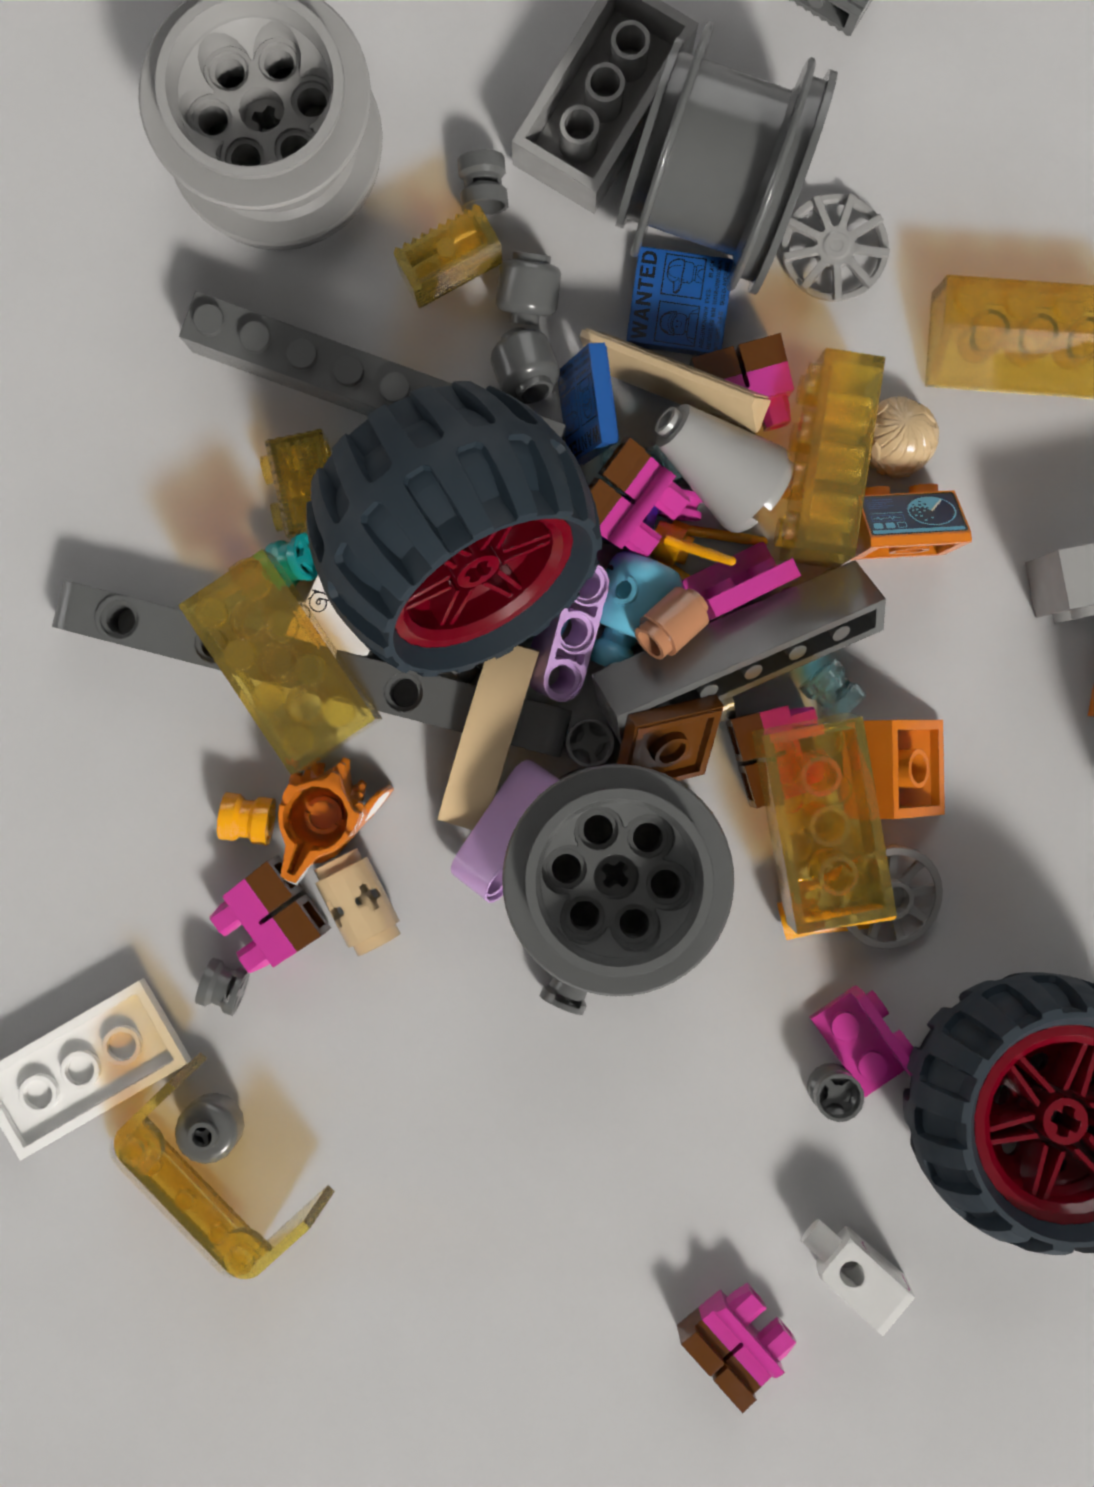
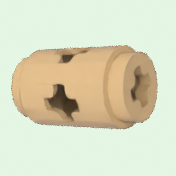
[314,848,401,956]

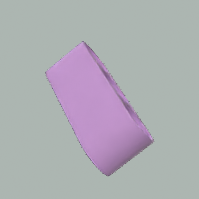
[529,565,609,702]
[451,759,559,903]

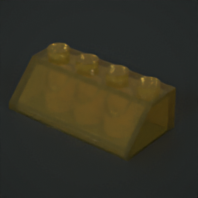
[925,274,1094,399]

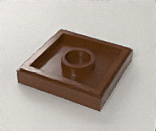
[617,694,724,781]

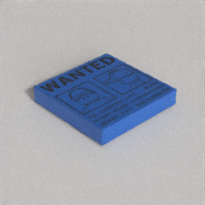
[626,246,733,356]
[558,342,619,465]

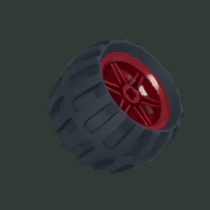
[306,381,602,677]
[903,972,1094,1255]

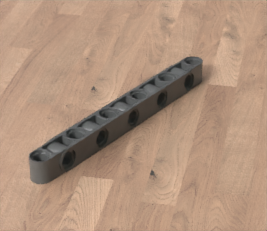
[52,580,572,758]

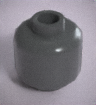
[496,252,561,326]
[491,327,560,404]
[175,1093,245,1164]

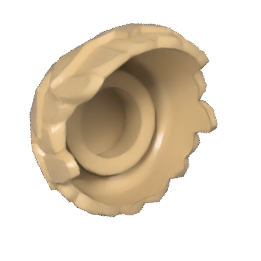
[861,396,939,479]

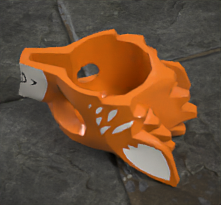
[278,746,394,886]

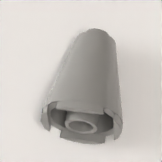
[655,404,794,533]

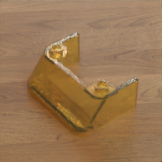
[109,1052,335,1279]

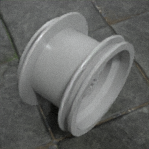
[138,0,383,250]

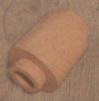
[635,587,709,660]

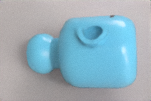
[590,551,682,667]

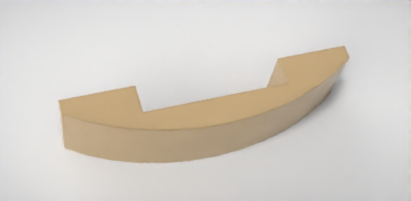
[437,645,539,830]

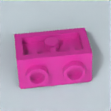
[682,542,801,621]
[809,985,913,1097]

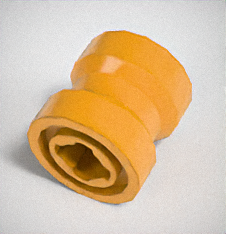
[217,792,276,846]

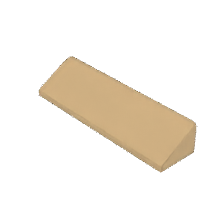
[580,328,771,433]

